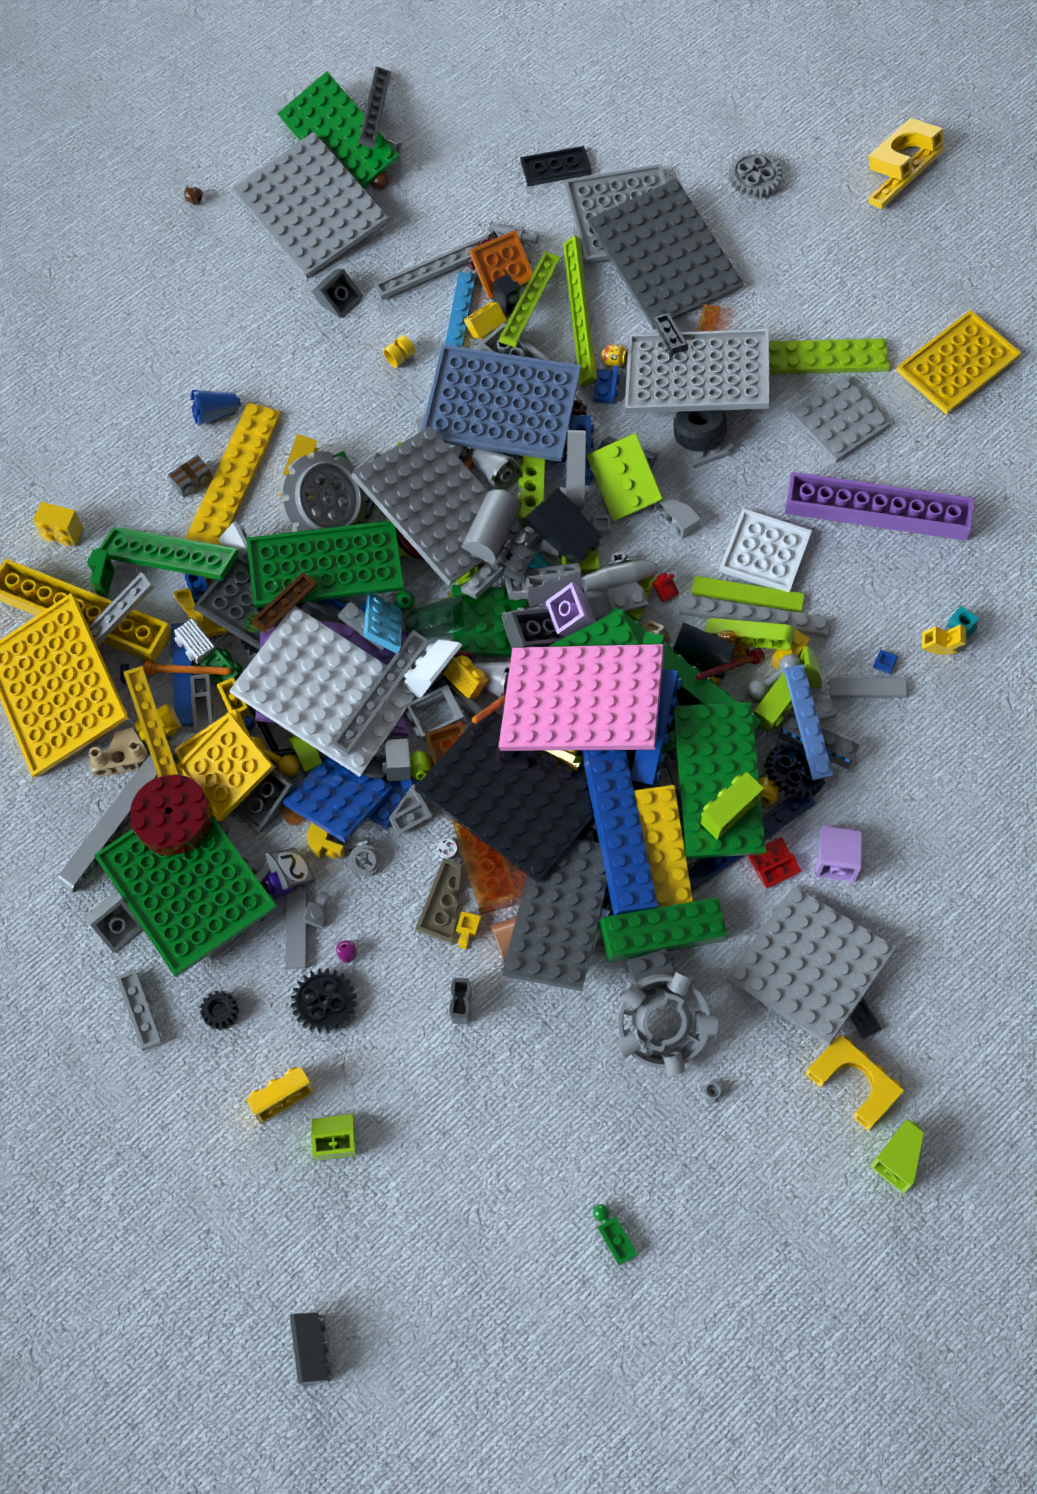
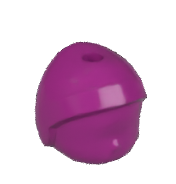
[336,940,357,963]

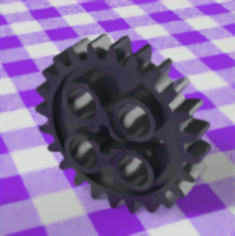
[764,743,826,800]
[291,968,357,1034]

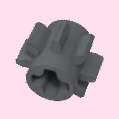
[608,553,631,567]

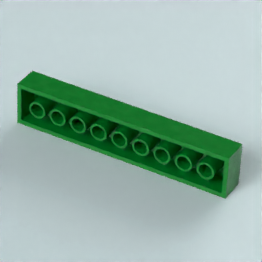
[605,606,761,739]

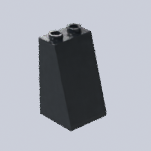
[523,488,603,564]

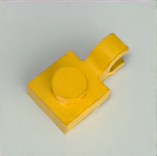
[456,911,481,950]

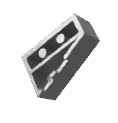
[524,563,582,607]

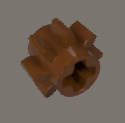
[571,400,587,415]

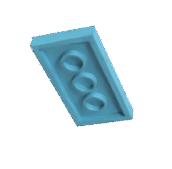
[364,594,402,653]

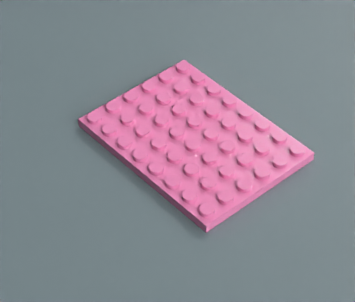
[499,644,664,751]

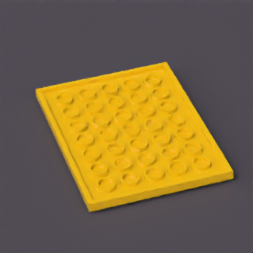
[0,593,129,778]

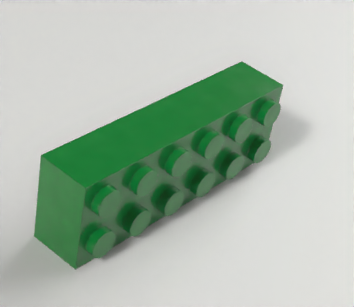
[598,897,728,963]

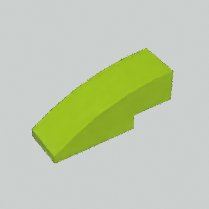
[800,647,822,688]

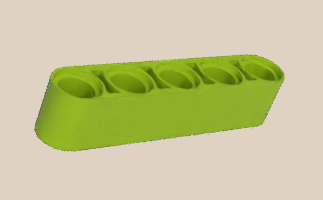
[704,618,795,650]

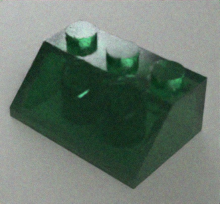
[405,594,465,640]

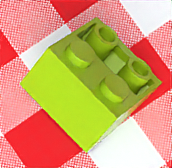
[311,1114,357,1161]

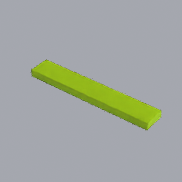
[691,576,804,613]

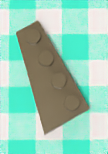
[415,858,462,945]

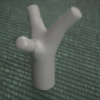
[341,838,369,856]

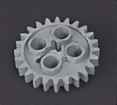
[728,150,783,198]

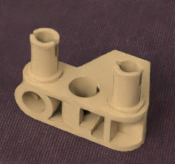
[89,728,149,777]

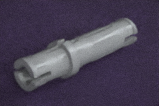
[488,221,539,245]

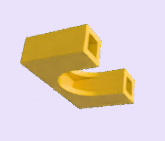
[868,118,944,180]
[805,1034,904,1131]

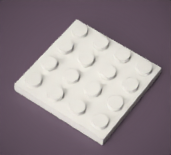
[719,508,812,592]

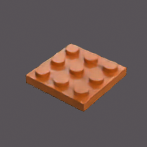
[469,230,533,299]

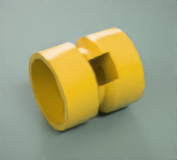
[383,335,416,368]

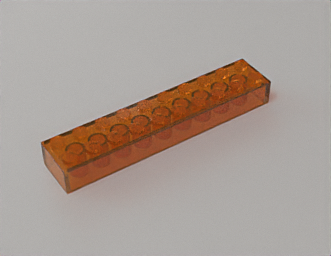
[424,722,518,915]

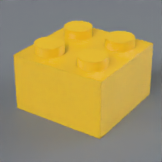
[33,502,84,547]

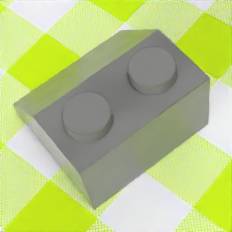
[84,893,143,953]

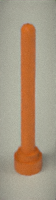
[143,660,232,676]
[472,694,506,724]

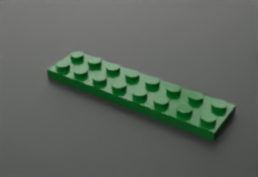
[99,526,239,580]

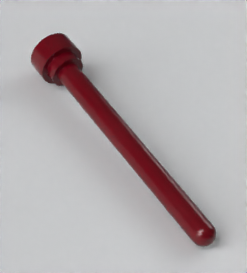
[696,648,765,681]

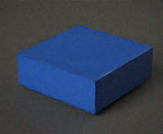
[873,649,898,674]

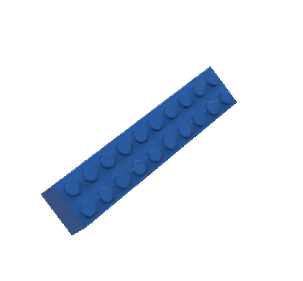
[581,750,658,915]

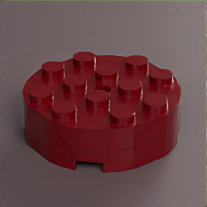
[130,774,213,856]

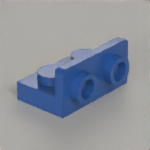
[593,365,621,404]

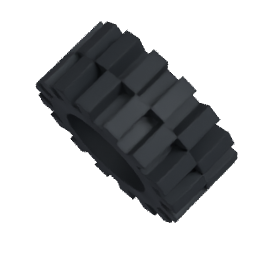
[200,991,239,1030]

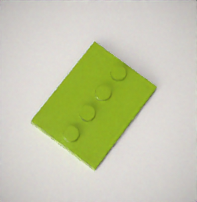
[586,433,664,522]

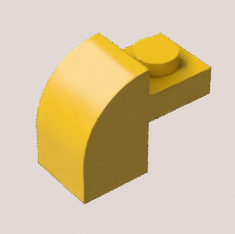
[922,625,966,655]
[307,823,345,859]

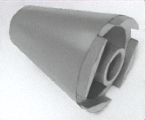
[471,448,520,490]
[472,662,510,697]

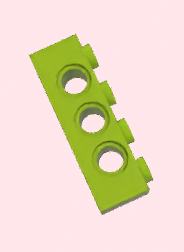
[518,456,545,527]

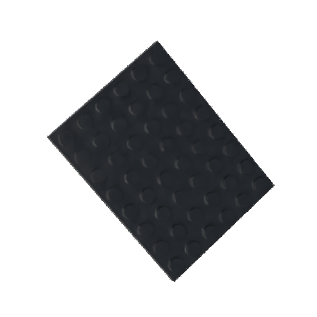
[415,706,594,884]

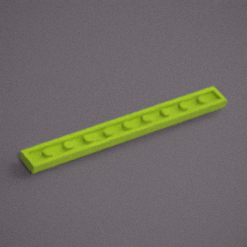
[563,235,597,387]

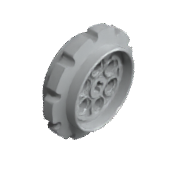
[279,451,367,532]

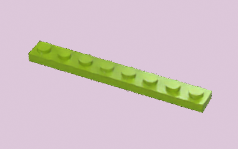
[499,251,560,347]

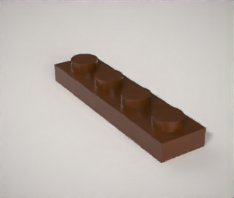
[252,572,317,634]

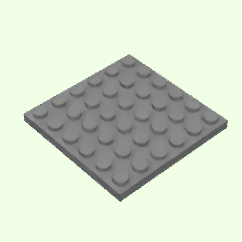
[564,164,667,264]
[726,886,896,1046]

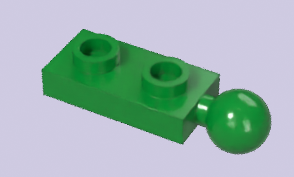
[593,1204,638,1266]

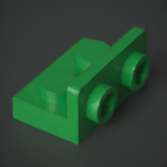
[201,648,243,683]

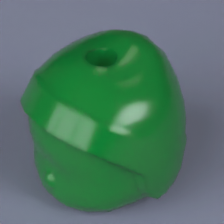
[395,590,414,610]

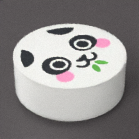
[438,839,457,860]

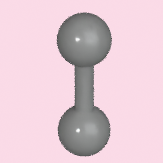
[748,654,801,701]

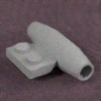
[582,560,656,612]

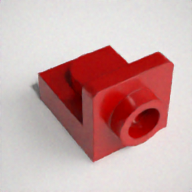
[652,572,680,602]

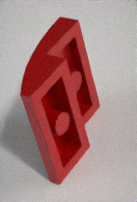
[747,837,802,889]

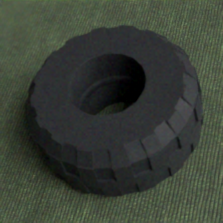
[673,410,727,452]

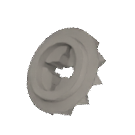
[348,845,380,876]

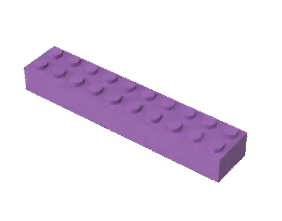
[785,472,974,540]

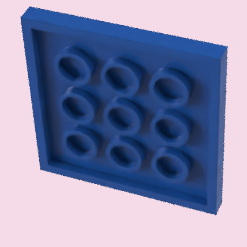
[283,756,393,843]

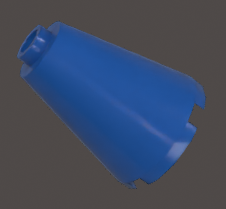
[190,390,241,426]

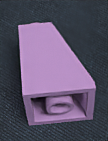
[546,583,596,636]
[815,825,861,882]

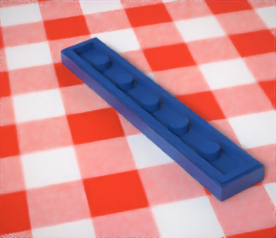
[171,622,194,727]

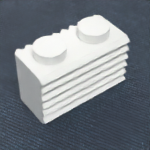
[174,618,215,664]

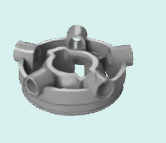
[616,971,718,1076]

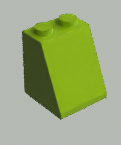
[870,1119,924,1194]

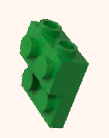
[87,548,115,599]

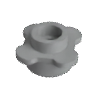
[700,1080,725,1104]

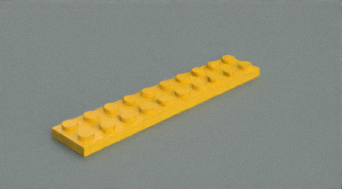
[185,402,281,545]

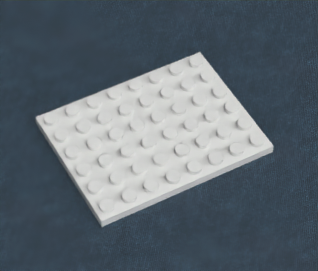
[230,606,416,777]

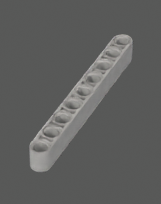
[57,752,176,893]

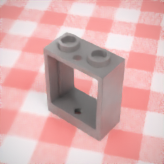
[406,685,466,742]

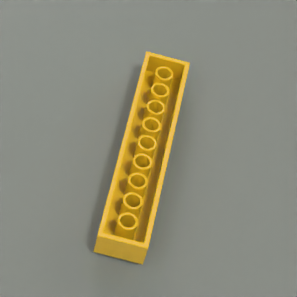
[0,558,172,663]

